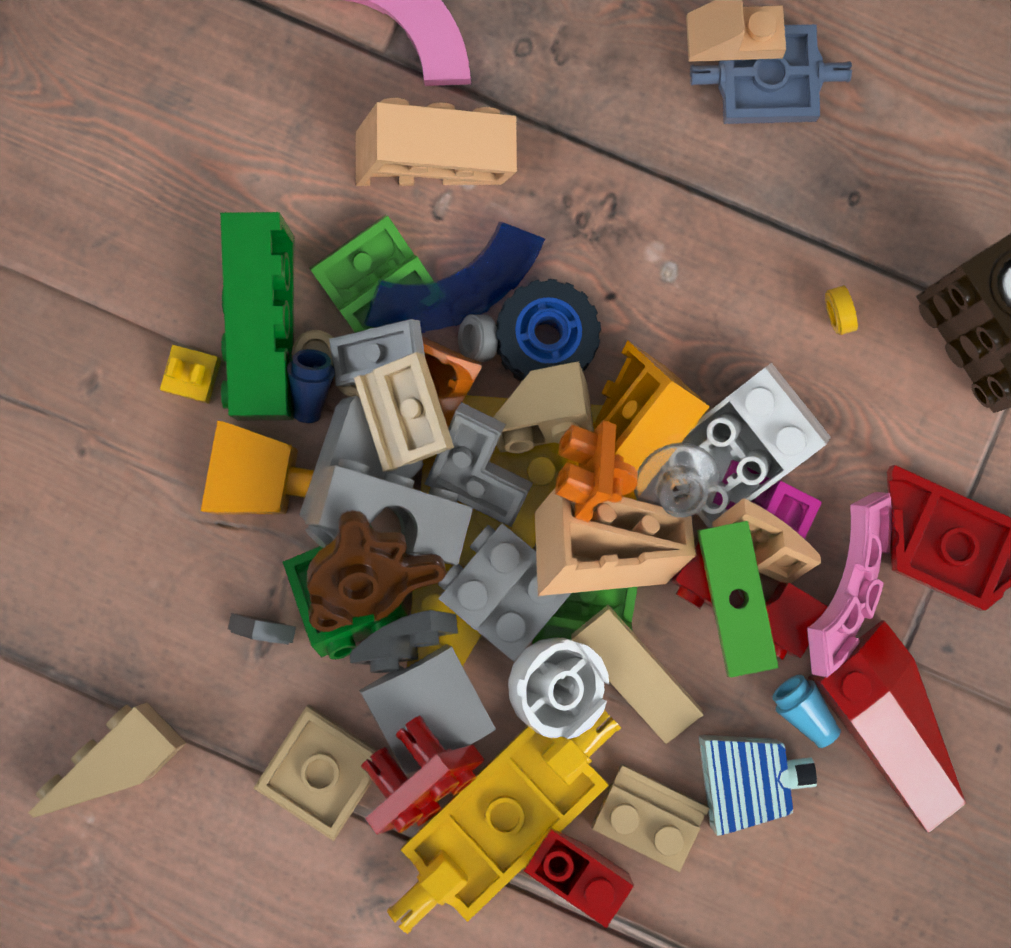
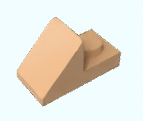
[686,0,786,62]

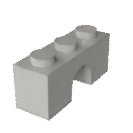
[305,459,473,565]

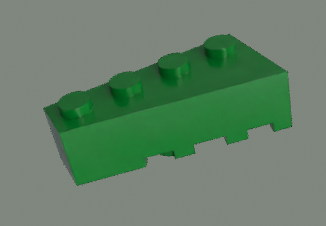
[220,212,294,421]

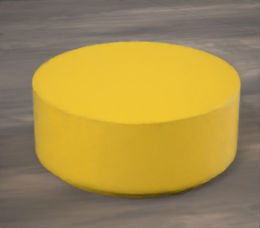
[825,285,858,335]

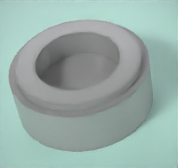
[458,314,498,362]

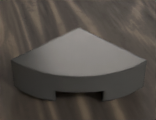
[228,613,296,645]

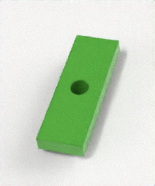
[697,521,779,678]

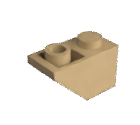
[493,361,594,453]

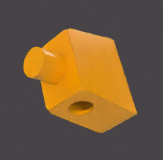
[200,421,314,515]

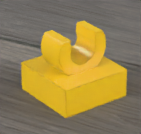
[160,345,222,404]

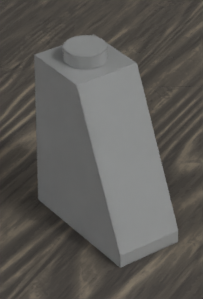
[299,396,424,548]

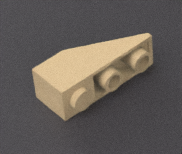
[28,703,186,818]

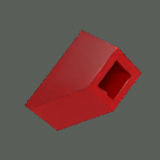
[523,828,634,928]

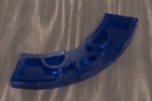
[364,221,545,333]

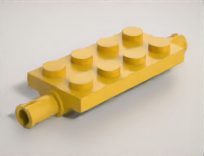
[387,709,621,934]

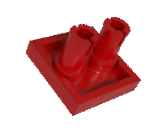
[361,716,484,835]

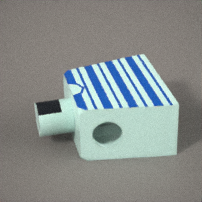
[698,735,817,835]

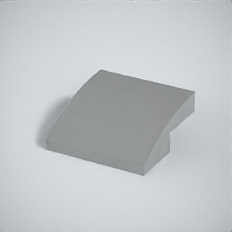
[359,644,496,774]

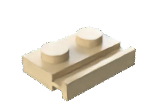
[354,352,454,472]
[591,763,710,873]

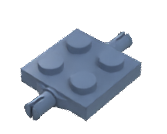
[690,24,852,124]

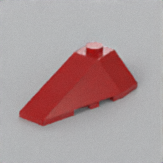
[808,620,966,833]

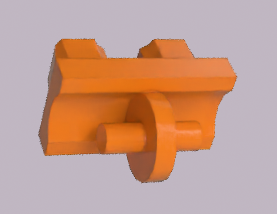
[555,420,638,523]

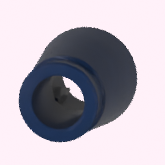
[287,349,335,423]

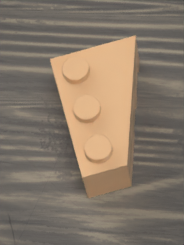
[356,98,517,186]
[535,489,696,596]

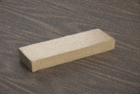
[571,605,703,744]

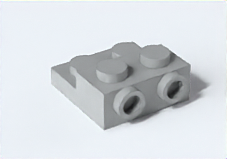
[438,523,571,661]

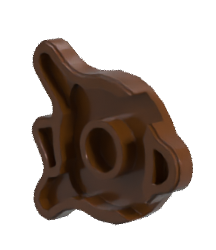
[307,510,446,632]

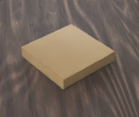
[254,705,378,841]

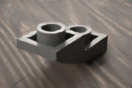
[350,610,458,673]

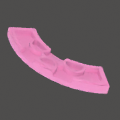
[345,0,471,86]
[807,492,892,677]

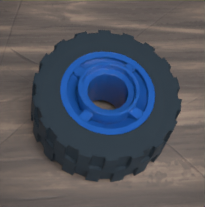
[496,279,601,382]

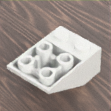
[662,363,831,528]

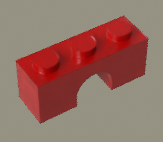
[670,535,828,660]

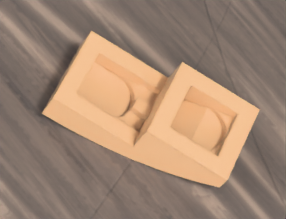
[712,498,821,583]

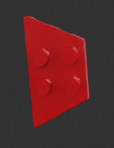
[887,465,1011,611]

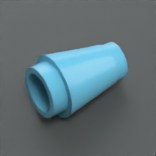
[772,675,841,748]

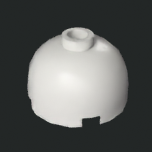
[508,637,609,739]

